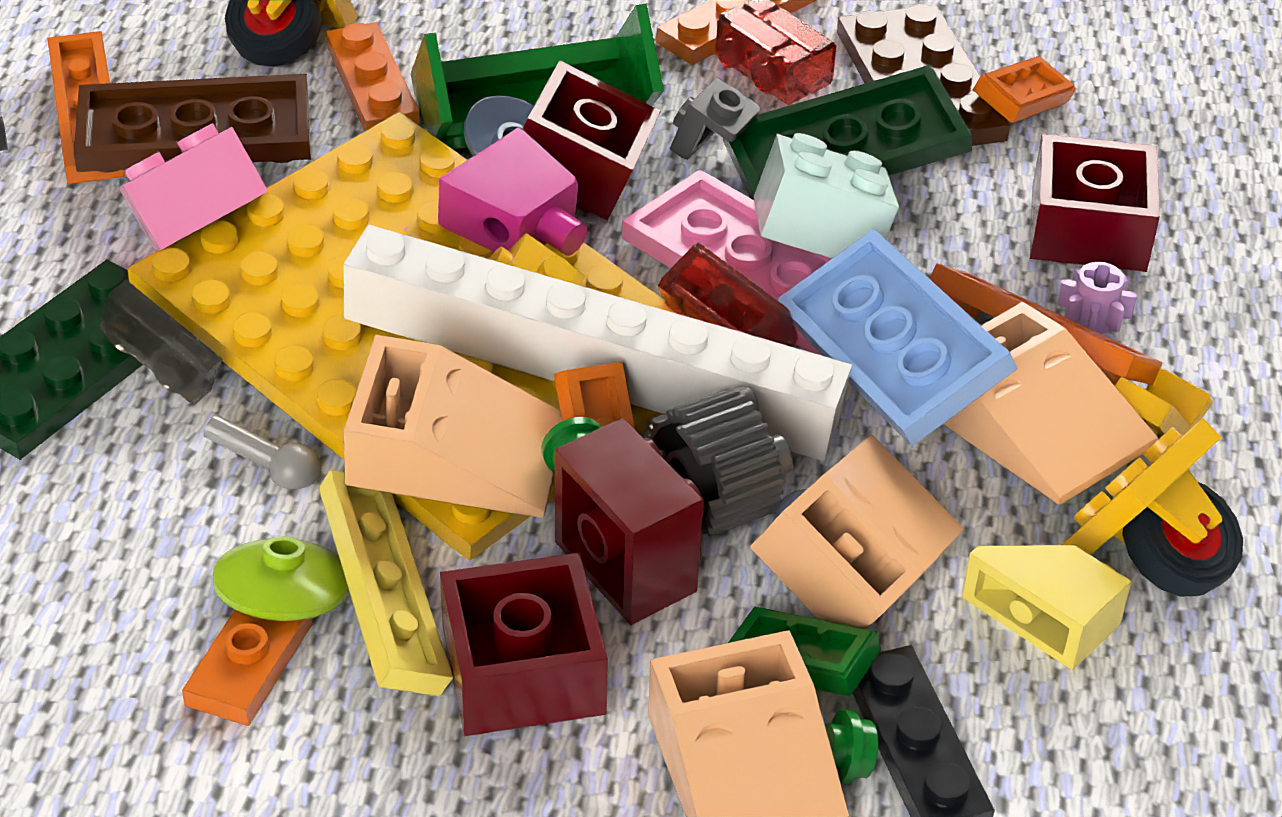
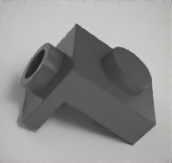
[669,77,761,160]

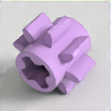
[1058,262,1137,334]

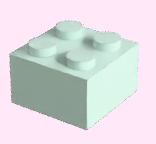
[754,133,899,258]

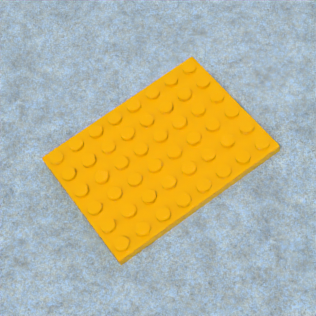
[128,112,688,561]

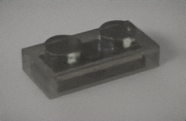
[100,280,222,405]

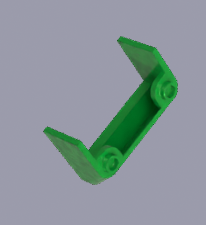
[410,3,664,155]

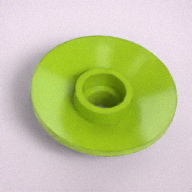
[213,536,350,621]

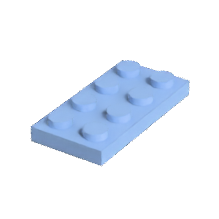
[775,229,1018,447]

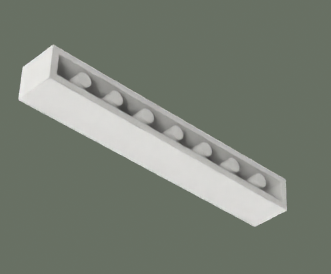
[343,224,852,461]

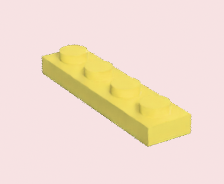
[318,469,453,696]

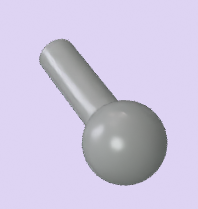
[204,414,321,489]

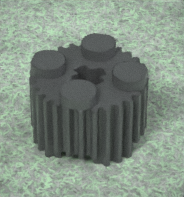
[647,386,793,536]

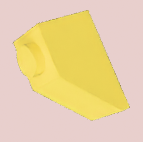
[962,545,1132,671]

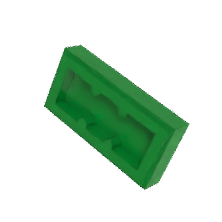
[728,606,881,697]

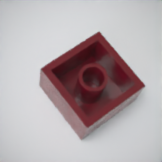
[522,60,661,221]
[1030,134,1160,272]
[555,418,705,626]
[440,552,608,736]

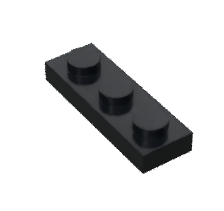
[852,645,995,817]

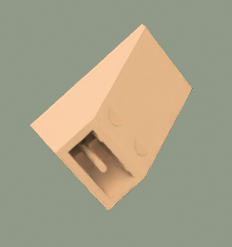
[943,302,1158,505]
[344,335,562,518]
[750,434,964,629]
[648,630,849,817]

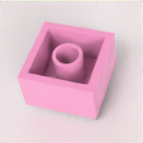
[118,123,268,250]

